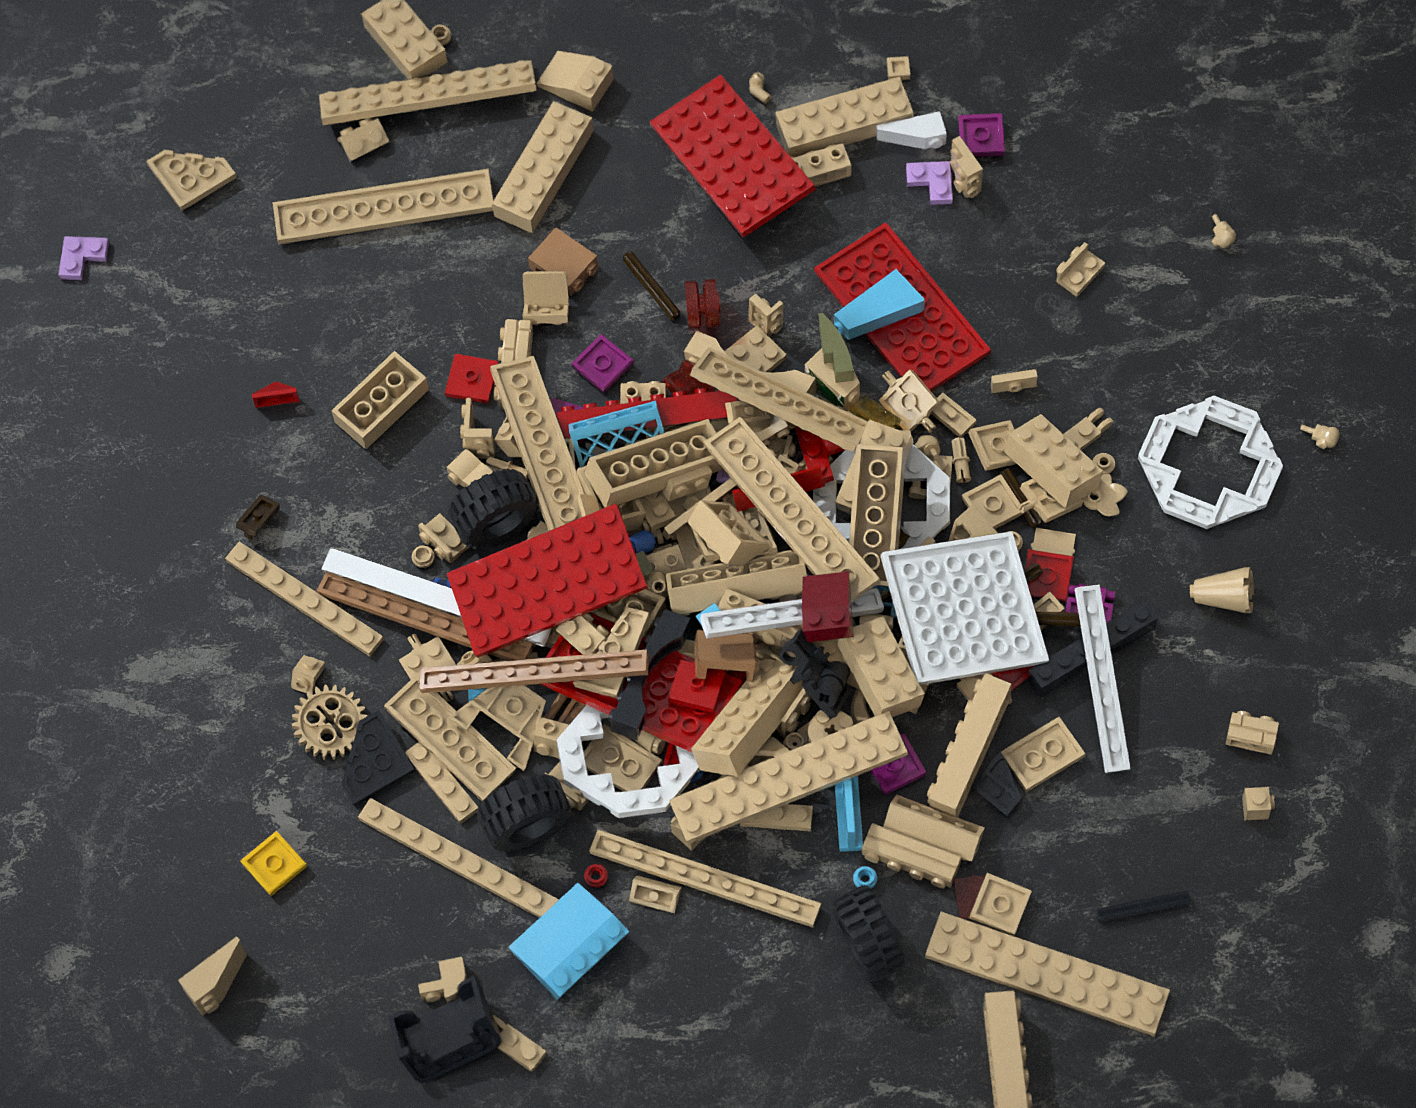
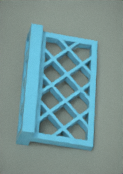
[568,401,665,468]
[835,775,863,852]

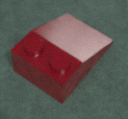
[802,571,854,643]

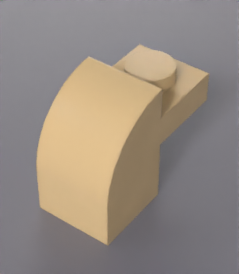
[418,957,467,1004]

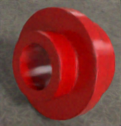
[584,864,608,888]

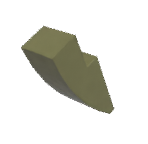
[818,313,854,383]

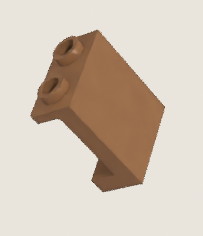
[528,228,598,296]
[694,630,759,682]

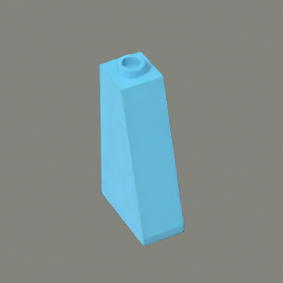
[834,269,925,340]

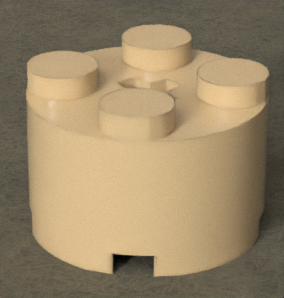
[808,710,854,743]

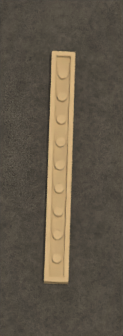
[358,798,559,918]
[590,830,821,928]

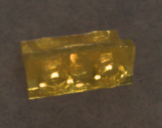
[849,395,902,429]

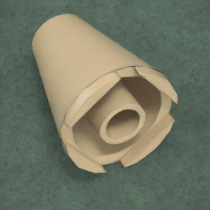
[1190,567,1254,613]

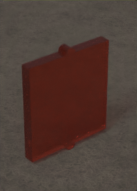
[954,875,986,919]

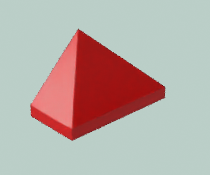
[252,381,300,408]

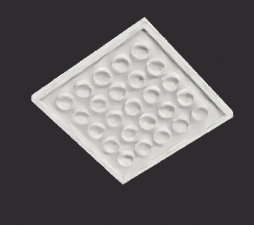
[880,532,1049,685]

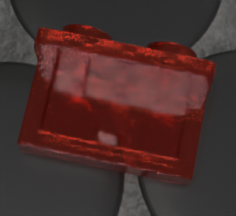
[662,359,716,395]

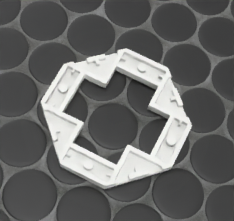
[1138,396,1283,529]
[813,444,950,549]
[557,705,700,818]

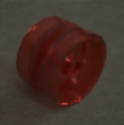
[684,278,721,330]

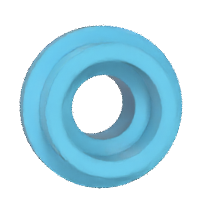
[853,866,877,888]

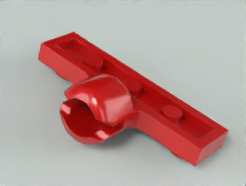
[795,426,845,483]

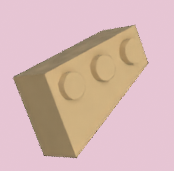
[948,505,1021,560]

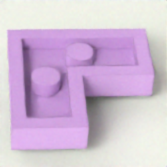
[906,161,952,205]
[59,236,109,280]

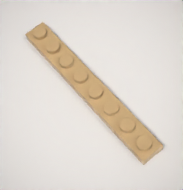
[225,541,384,657]

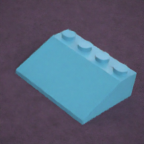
[508,883,629,1000]

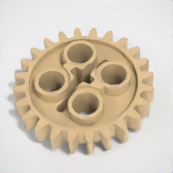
[292,685,367,760]

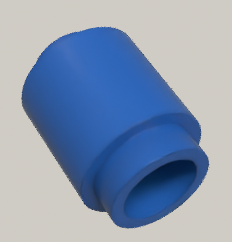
[629,530,656,554]

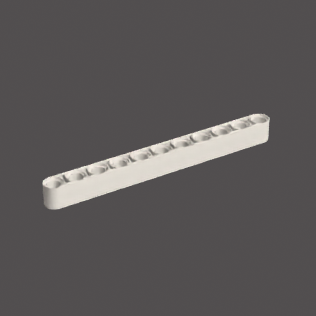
[321,549,552,647]

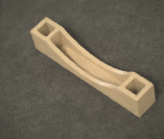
[684,331,817,396]

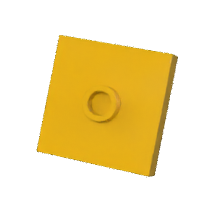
[240,831,307,896]

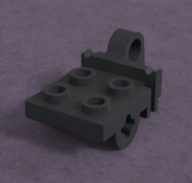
[779,629,851,719]

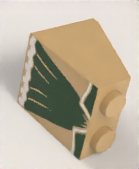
[805,348,860,412]

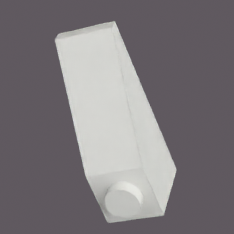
[876,112,946,149]

